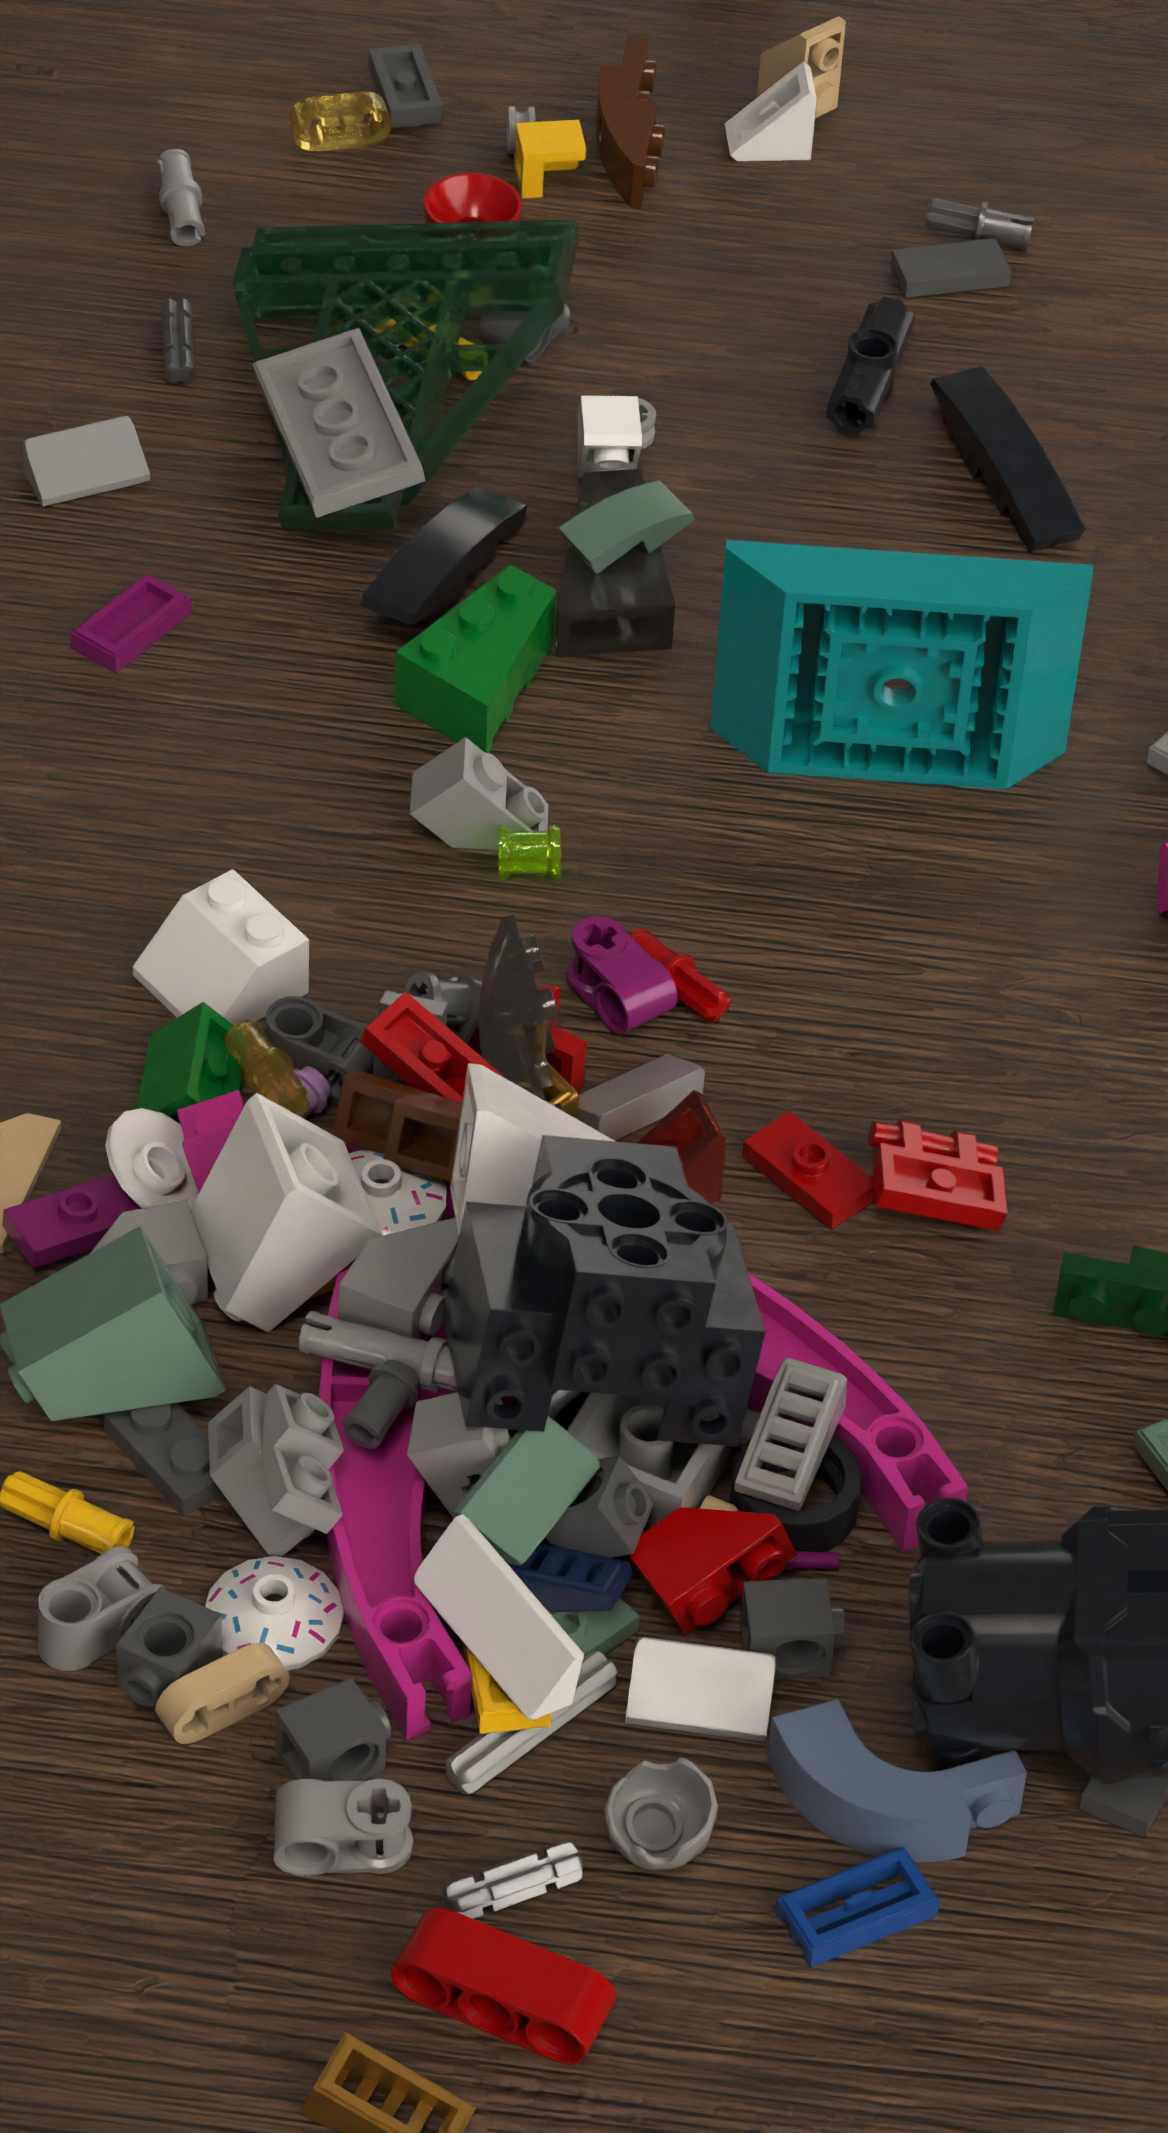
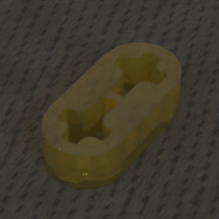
[288,92,392,151]

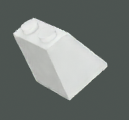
[450,1063,616,1236]
[191,1093,382,1333]

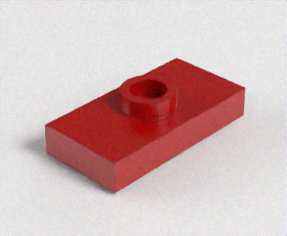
[742,1111,875,1230]

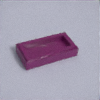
[70,573,192,673]

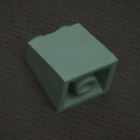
[0,1226,226,1421]

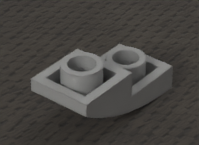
[262,1384,344,1534]

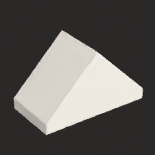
[724,61,817,161]

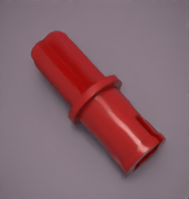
[630,928,731,1023]

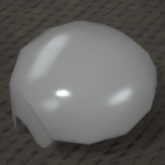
[604,1758,718,1870]

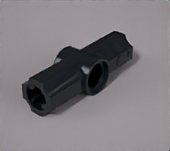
[826,296,914,436]

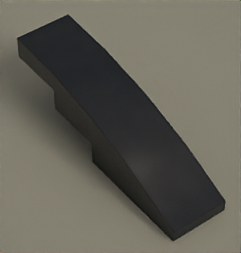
[930,366,1086,553]
[360,486,527,626]

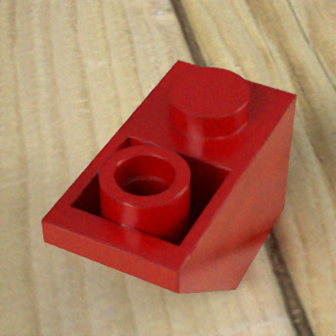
[627,1507,797,1636]

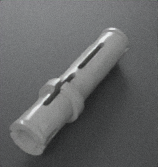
[299,1311,458,1393]

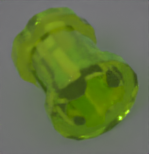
[498,825,561,880]

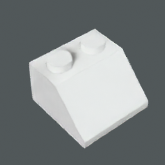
[133,869,309,1030]

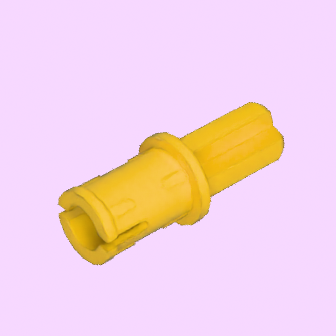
[0,1471,135,1554]

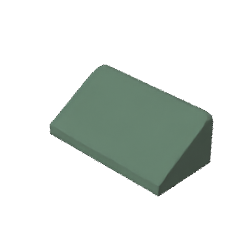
[453,1416,601,1565]

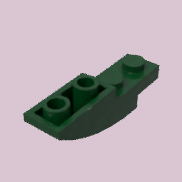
[1053,1245,1168,1336]

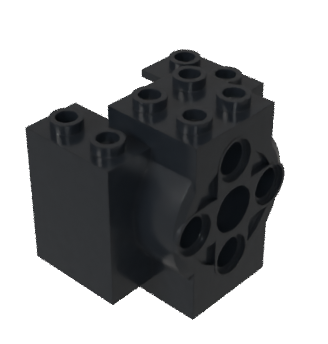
[442,1135,766,1447]

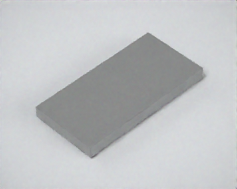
[252,328,426,518]

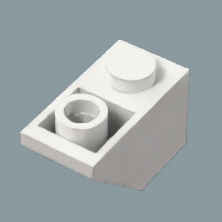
[578,396,642,486]

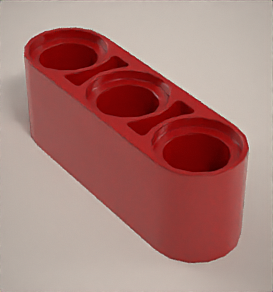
[390,1907,617,2065]

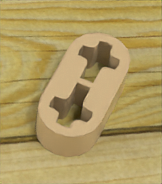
[155,1643,290,1744]

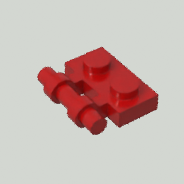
[868,1119,1008,1231]

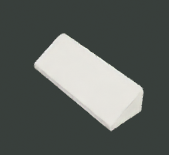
[414,1514,584,1720]

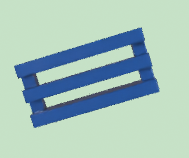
[775,1847,940,1968]

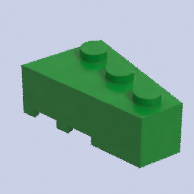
[395,564,556,753]

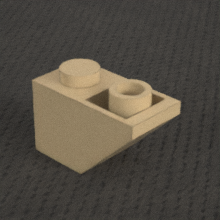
[757,16,846,118]

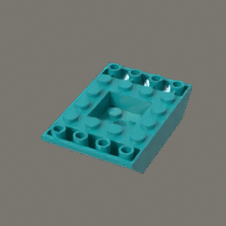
[710,540,1093,789]

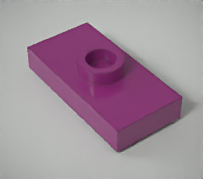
[2,1173,142,1269]

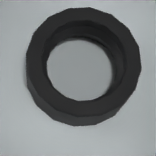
[729,1436,862,1552]

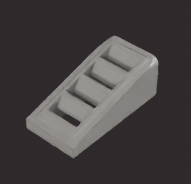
[734,1358,847,1511]

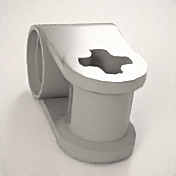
[38,1546,167,1671]
[273,1778,414,1877]

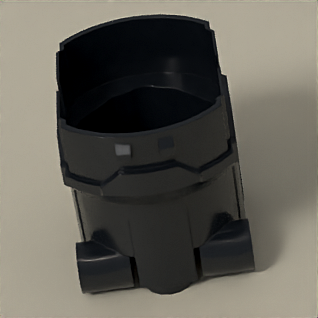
[909,1498,1168,1784]

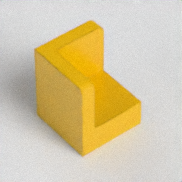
[514,120,586,199]

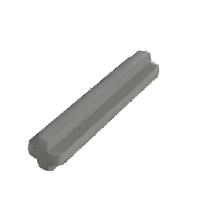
[445,1651,618,1795]

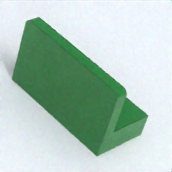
[136,1002,248,1117]

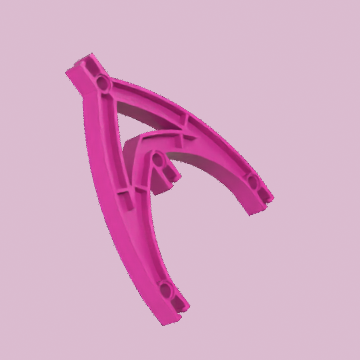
[319,1141,968,1741]

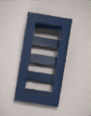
[507,1543,633,1613]

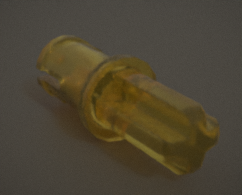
[225,1020,310,1114]

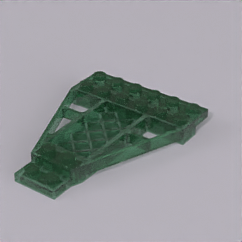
[232,220,580,530]

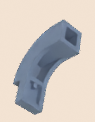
[767,1699,1027,1862]

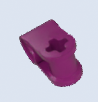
[566,916,677,1035]

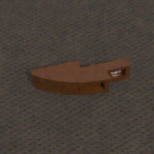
[596,36,665,209]
[333,1069,462,1181]

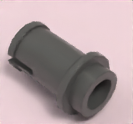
[341,1360,420,1449]

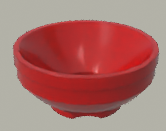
[423,173,522,253]

